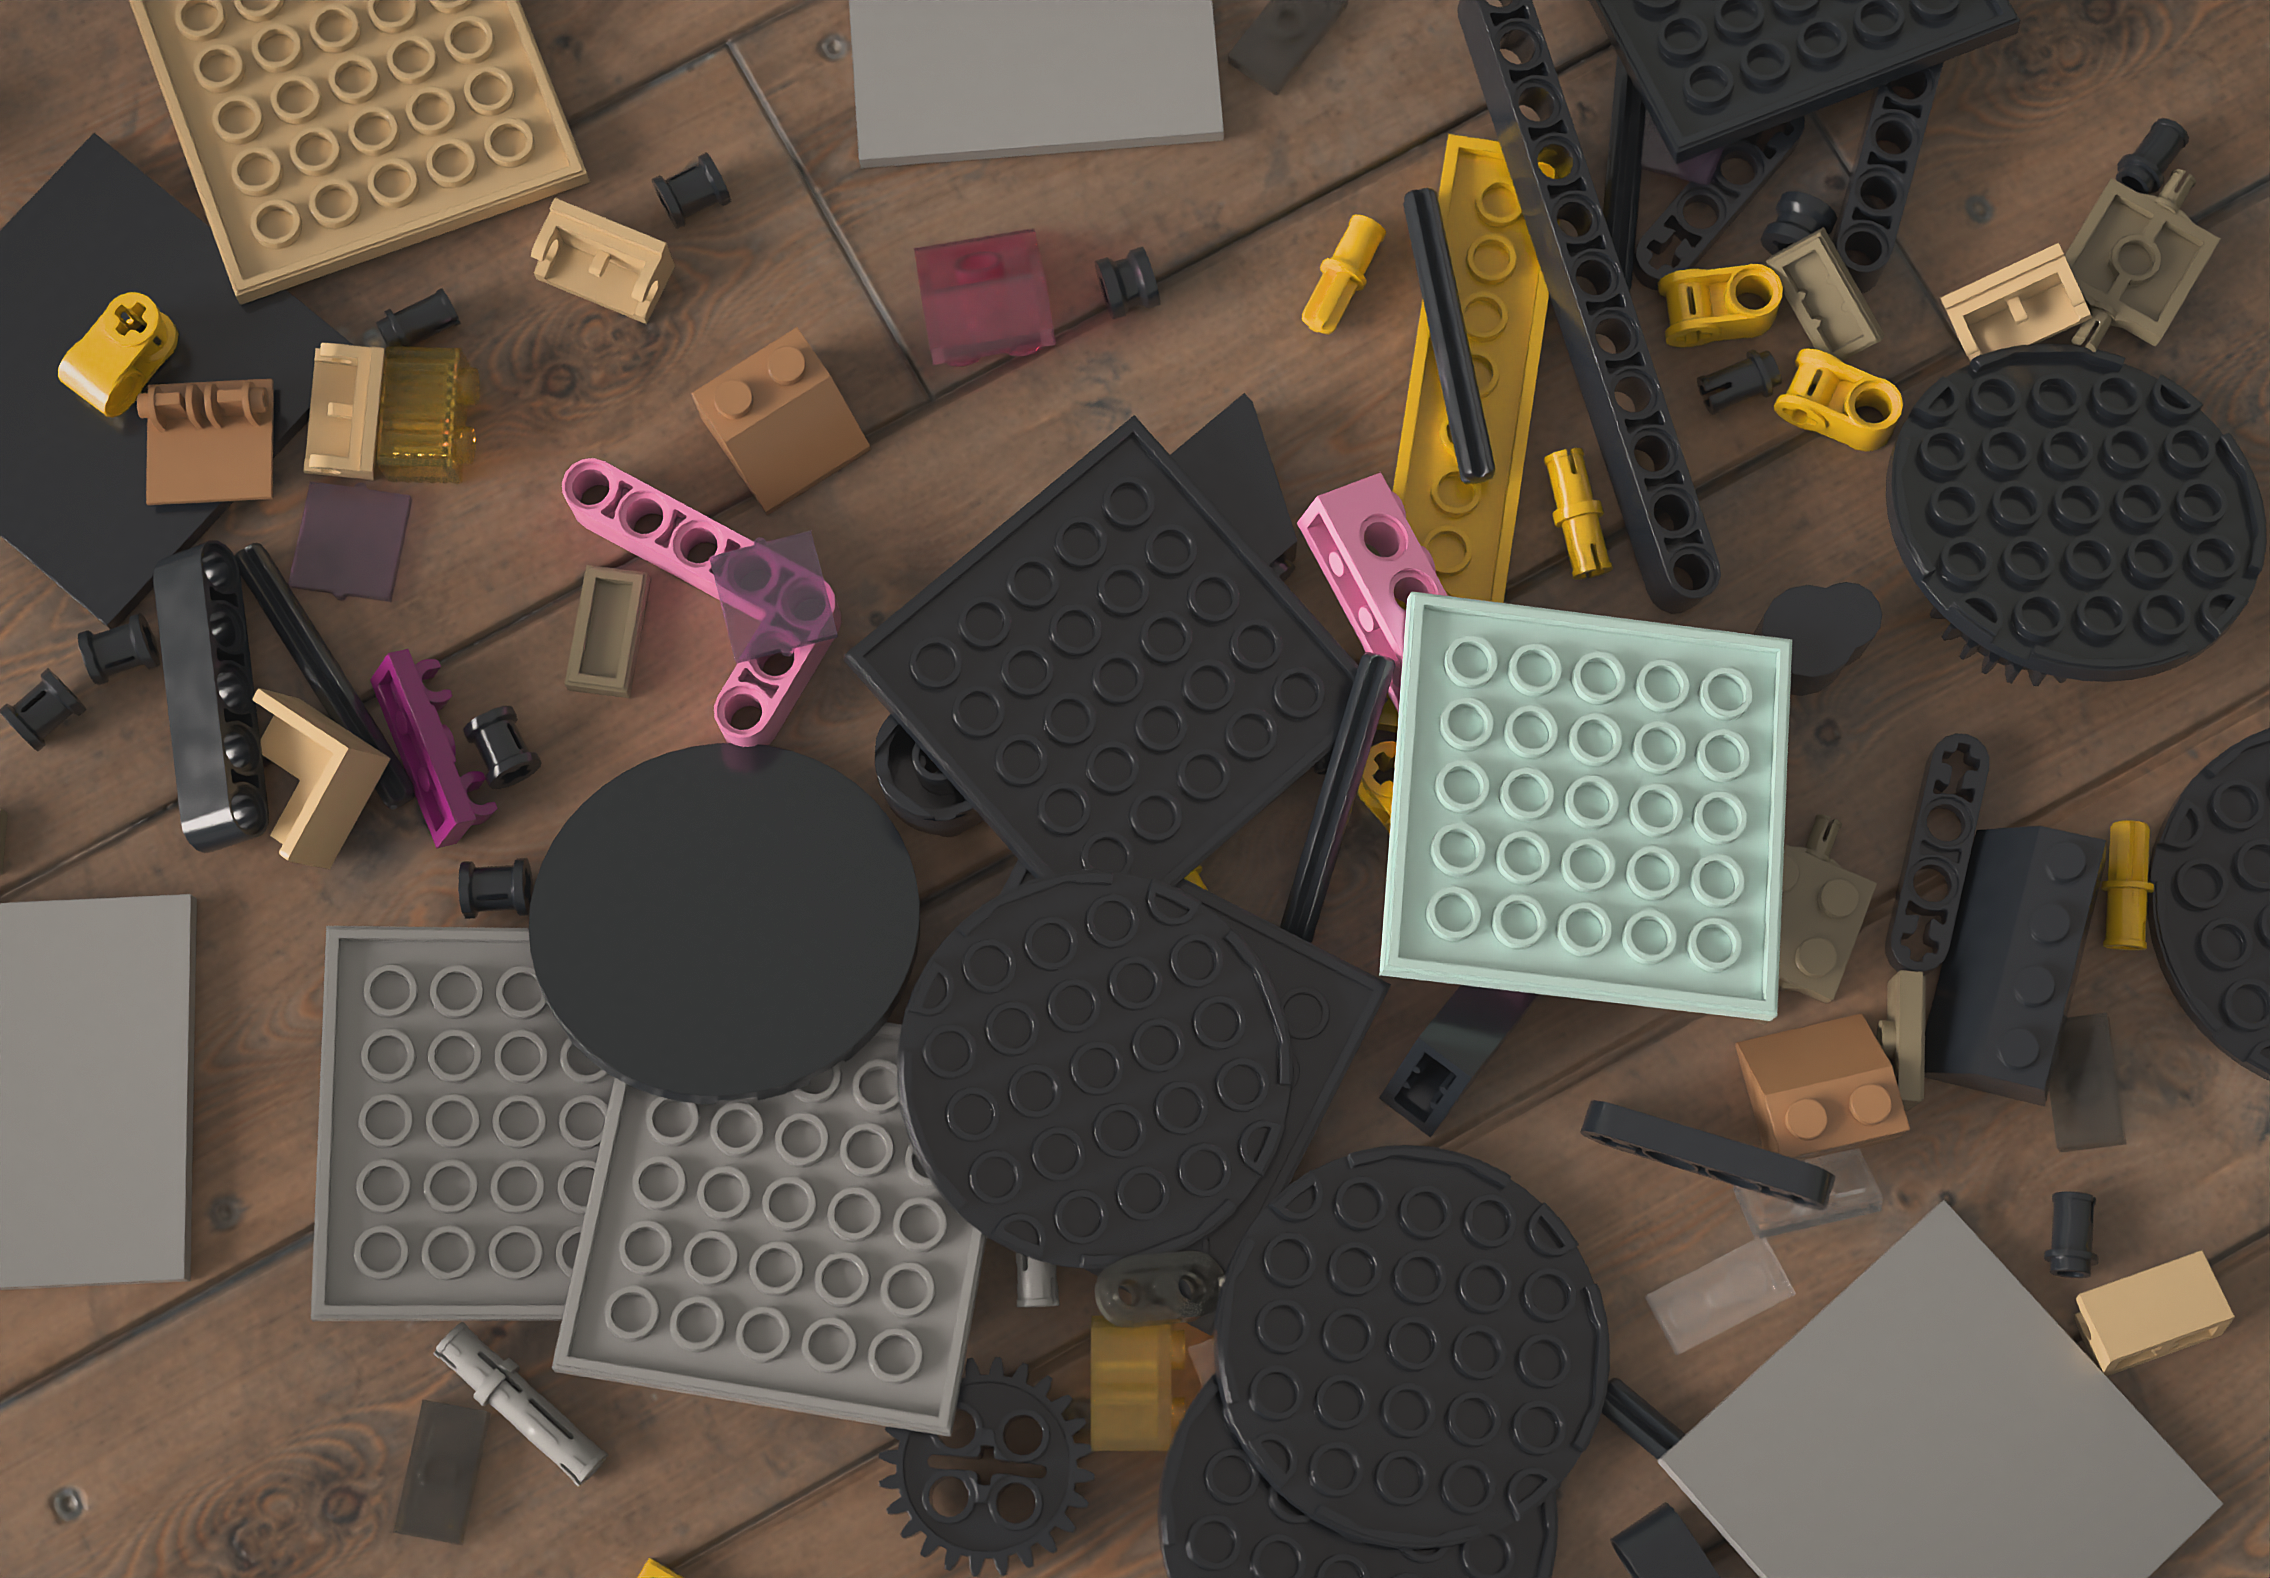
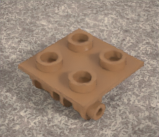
[137,379,274,505]

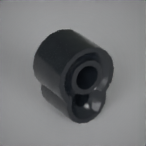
[1753,582,1882,696]

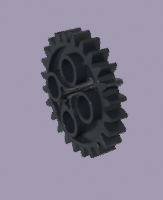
[879,1357,1095,1577]

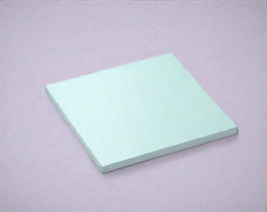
[1379,591,1792,1021]

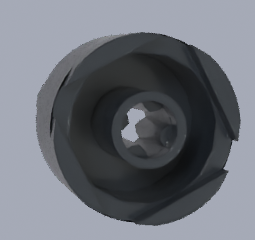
[875,714,984,837]

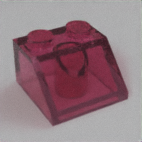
[914,228,1056,367]

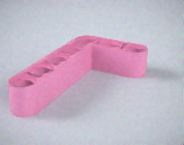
[562,458,841,747]

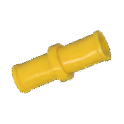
[1543,448,1613,580]

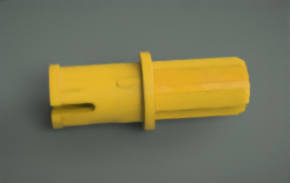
[1302,215,1387,335]
[2101,820,2154,950]

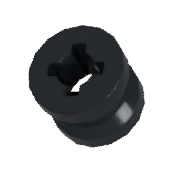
[1760,191,1838,255]
[1095,246,1160,320]

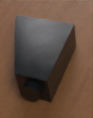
[1170,393,1297,582]
[1379,985,1539,1138]

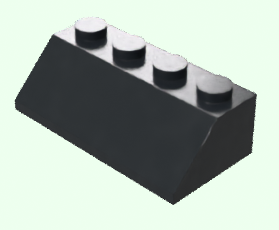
[1924,826,2106,1107]

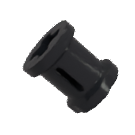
[652,152,731,229]
[78,613,160,685]
[0,668,87,751]
[463,706,542,789]
[458,858,533,919]

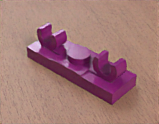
[370,649,498,849]

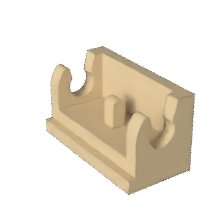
[531,198,675,324]
[1941,243,2092,362]
[304,343,385,481]
[2074,1250,2235,1377]

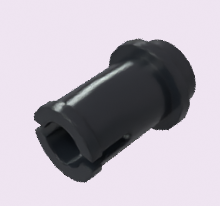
[2116,118,2189,194]
[376,288,461,356]
[1697,349,1782,415]
[2044,1191,2099,1278]

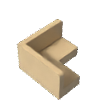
[252,688,391,869]

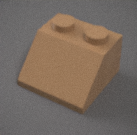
[691,327,871,515]
[1735,1013,1910,1162]

